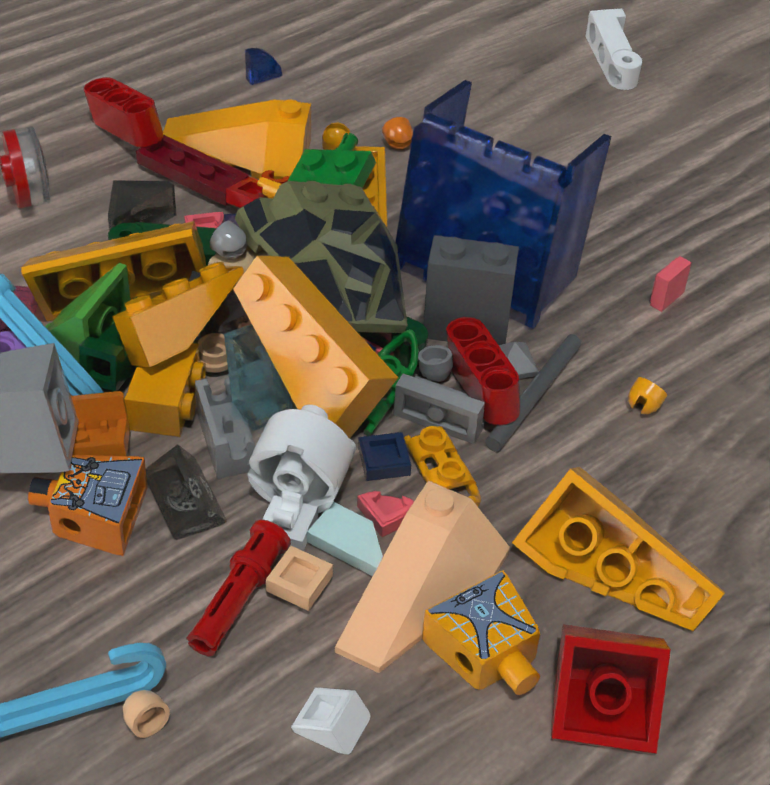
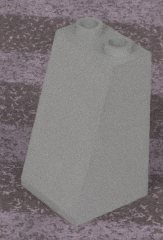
[0,343,79,473]

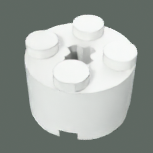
[247,404,356,513]

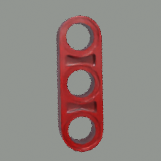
[84,77,163,147]
[446,317,520,425]

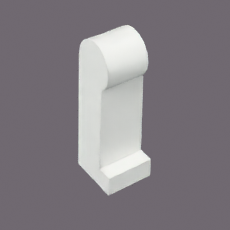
[585,8,642,90]

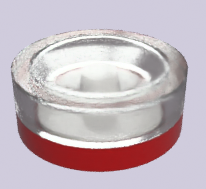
[0,126,50,209]

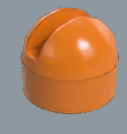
[382,117,414,150]

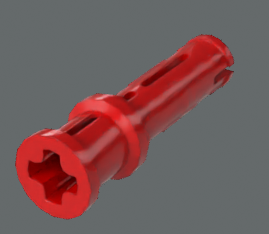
[186,520,291,656]

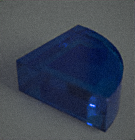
[245,48,282,85]

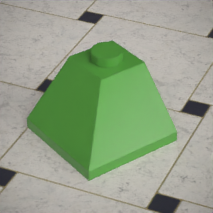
[45,263,131,373]

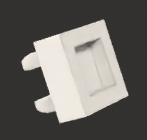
[262,490,318,551]

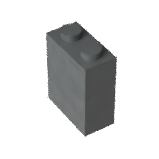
[423,235,519,345]

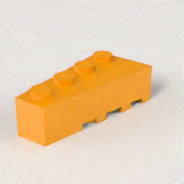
[233,255,399,438]

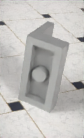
[394,374,487,444]

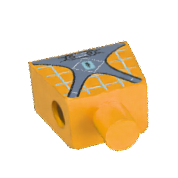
[422,570,540,695]

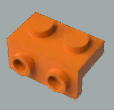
[71,391,130,456]

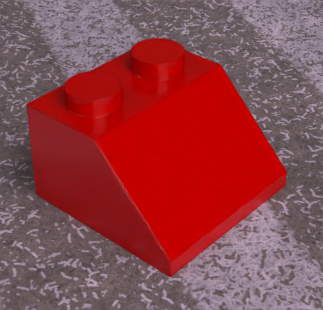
[551,624,671,754]

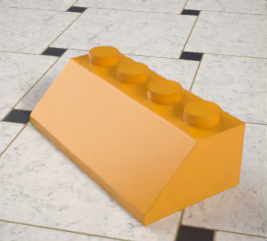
[21,221,206,321]

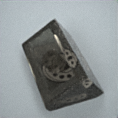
[146,444,227,540]

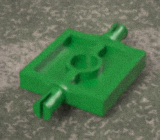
[288,133,376,188]

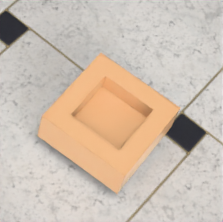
[266,546,333,611]

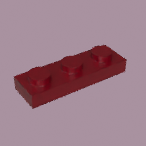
[136,134,249,206]

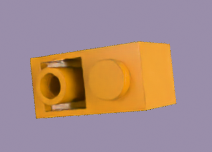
[124,343,206,437]

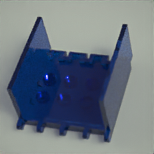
[395,80,612,329]

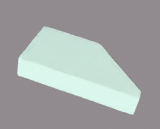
[307,501,383,577]

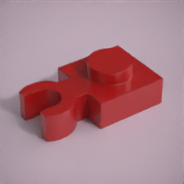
[226,170,289,208]

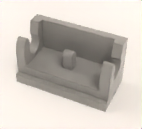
[195,378,256,479]

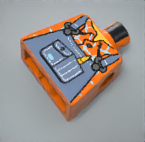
[28,455,148,556]

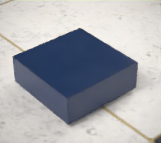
[358,432,411,481]

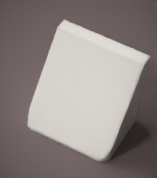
[291,687,371,755]

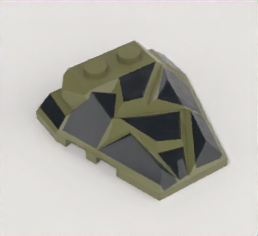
[235,181,408,333]

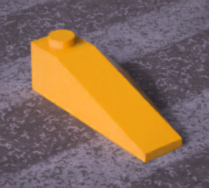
[163,99,311,179]
[512,467,725,631]

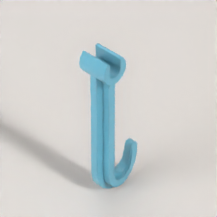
[0,274,104,396]
[0,643,166,738]

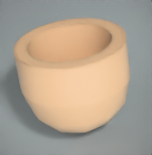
[123,690,170,738]

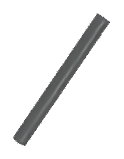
[485,334,581,452]

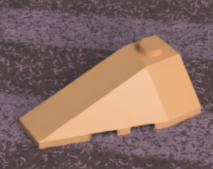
[335,481,510,673]

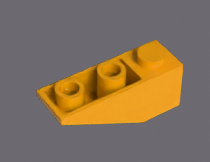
[112,262,244,367]

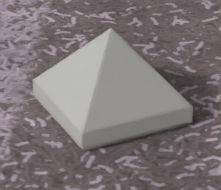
[499,342,539,379]

